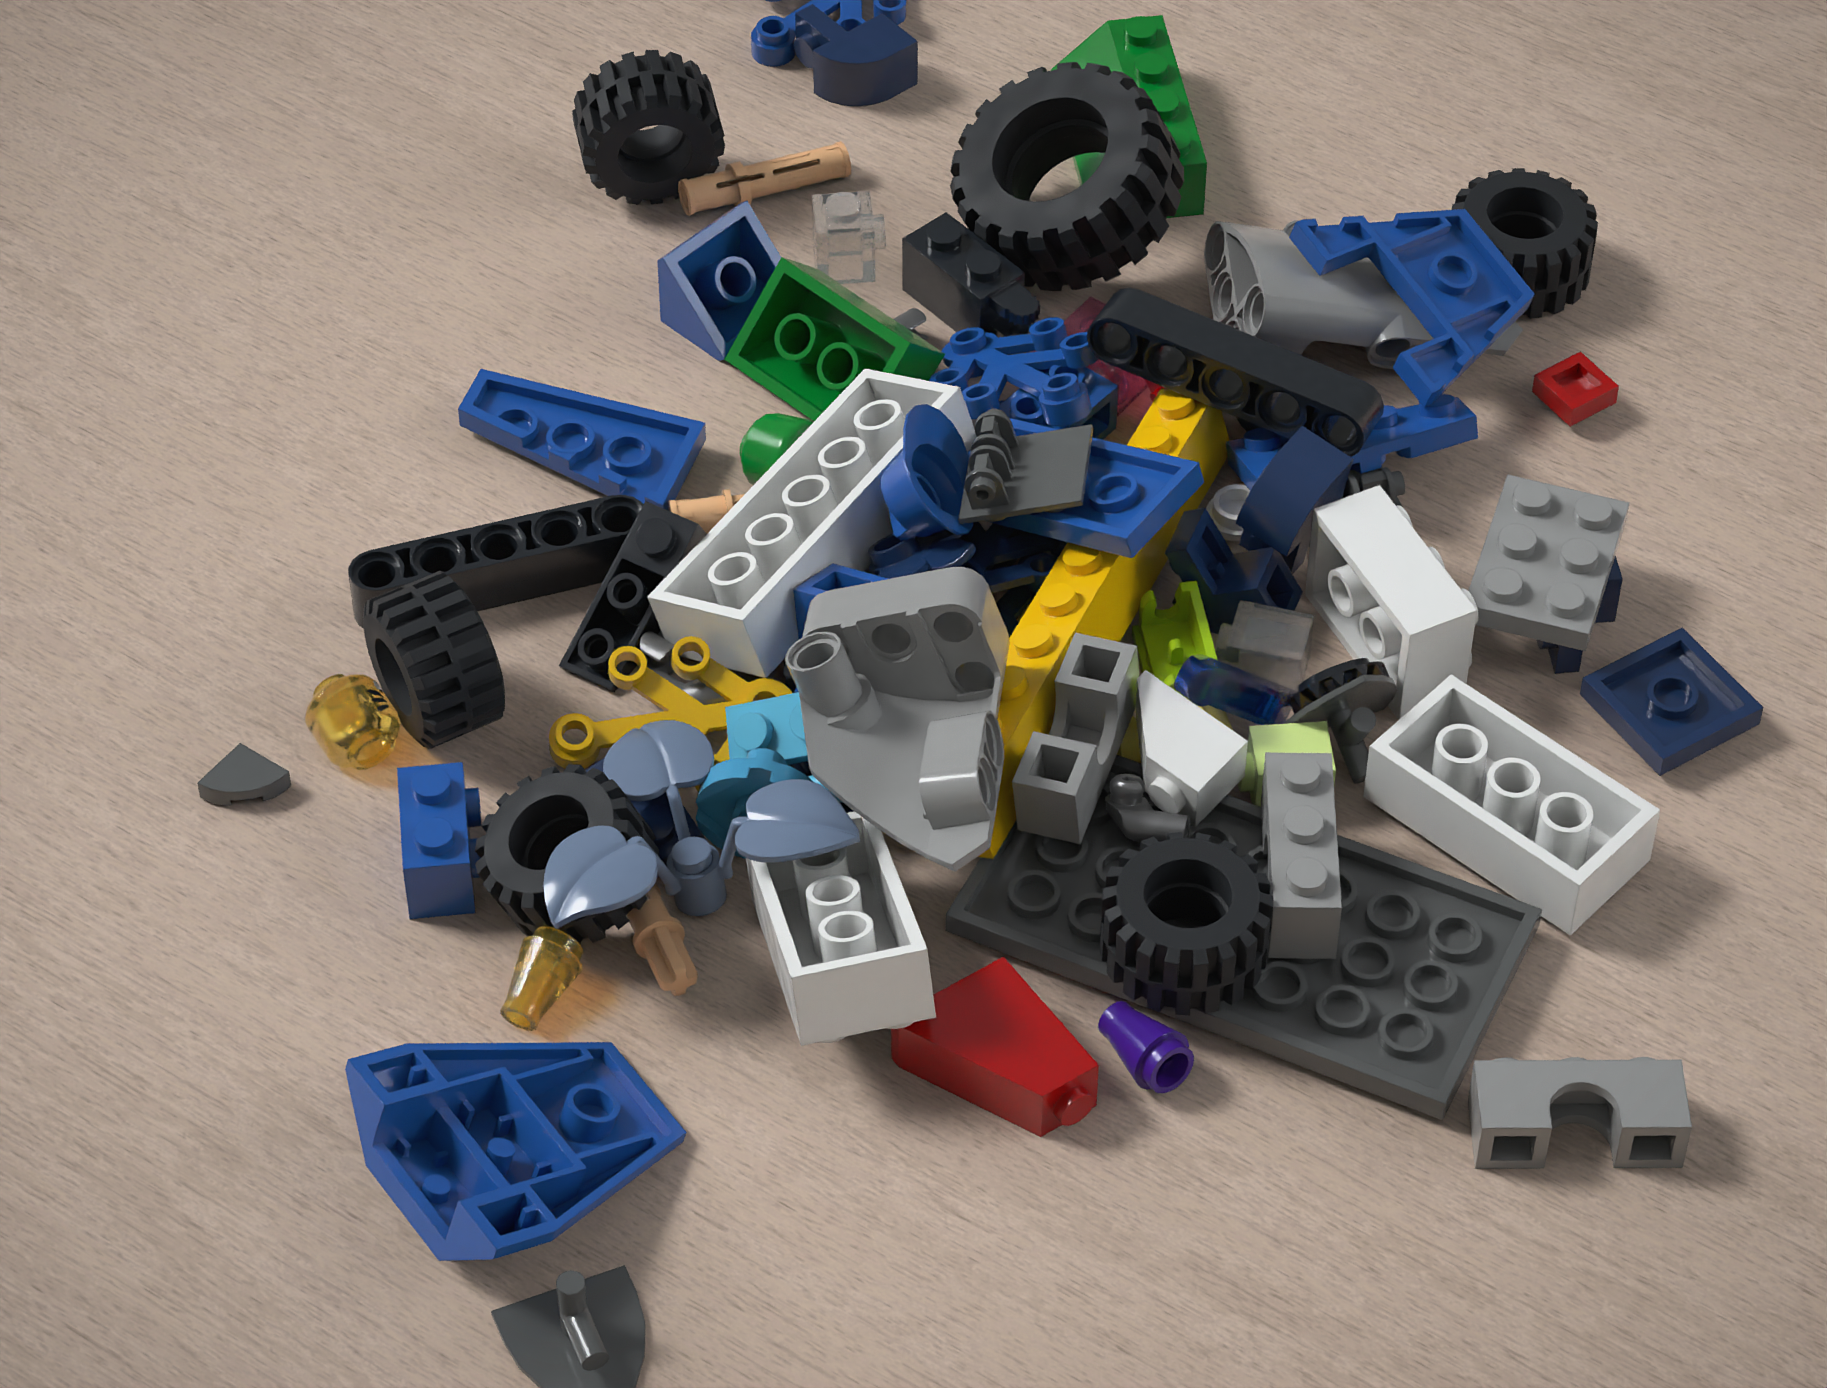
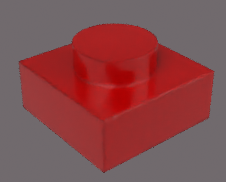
[1532,351,1619,427]

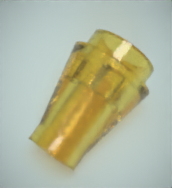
[500,926,584,1031]

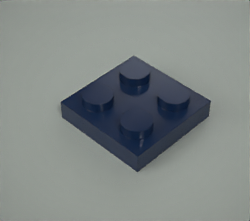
[1580,627,1764,776]

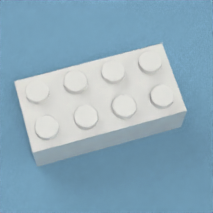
[1363,674,1660,935]
[746,811,936,1046]

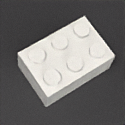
[1305,485,1479,720]

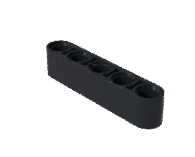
[1087,288,1384,457]
[348,495,643,628]

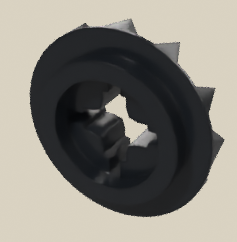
[1289,658,1389,714]

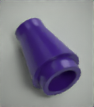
[1098,1001,1194,1093]

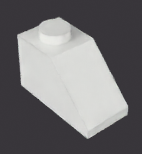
[1136,670,1248,827]

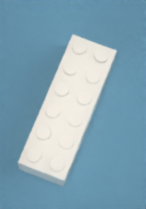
[647,369,977,678]

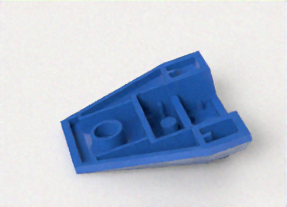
[345,1042,687,1261]

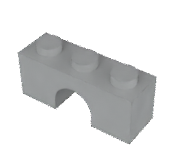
[1012,632,1139,844]
[1261,752,1342,959]
[1468,1057,1692,1169]

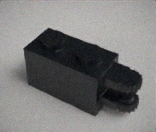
[902,212,1041,353]

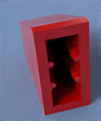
[891,956,1099,1137]

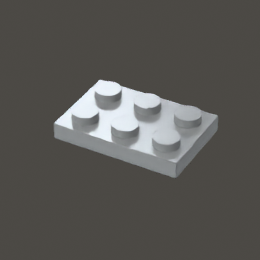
[1468,475,1630,651]

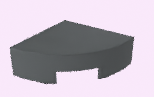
[197,743,291,806]

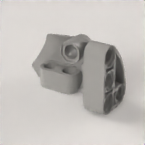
[1204,220,1523,369]
[785,567,1010,872]

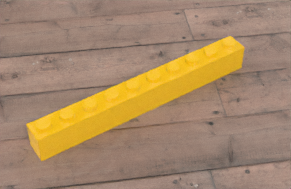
[978,389,1230,859]

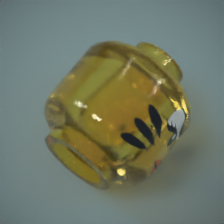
[304,674,401,770]

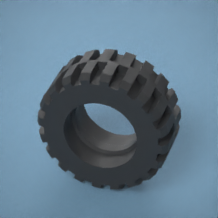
[950,62,1184,291]

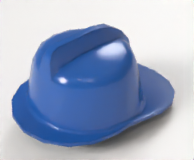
[880,404,973,540]

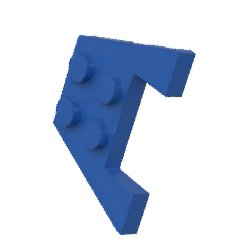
[1289,209,1535,408]

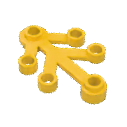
[549,636,792,791]

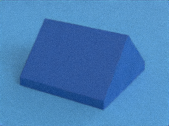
[657,200,781,361]

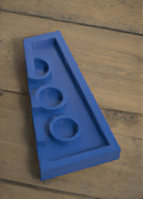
[458,369,706,511]
[1226,394,1478,491]

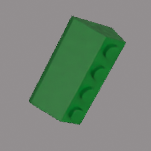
[1051,15,1207,218]

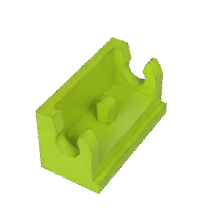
[1132,581,1221,697]

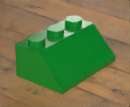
[724,257,945,421]

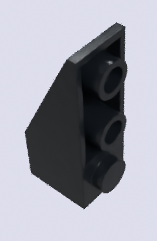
[559,501,707,692]

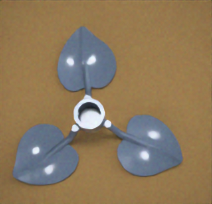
[543,720,860,929]

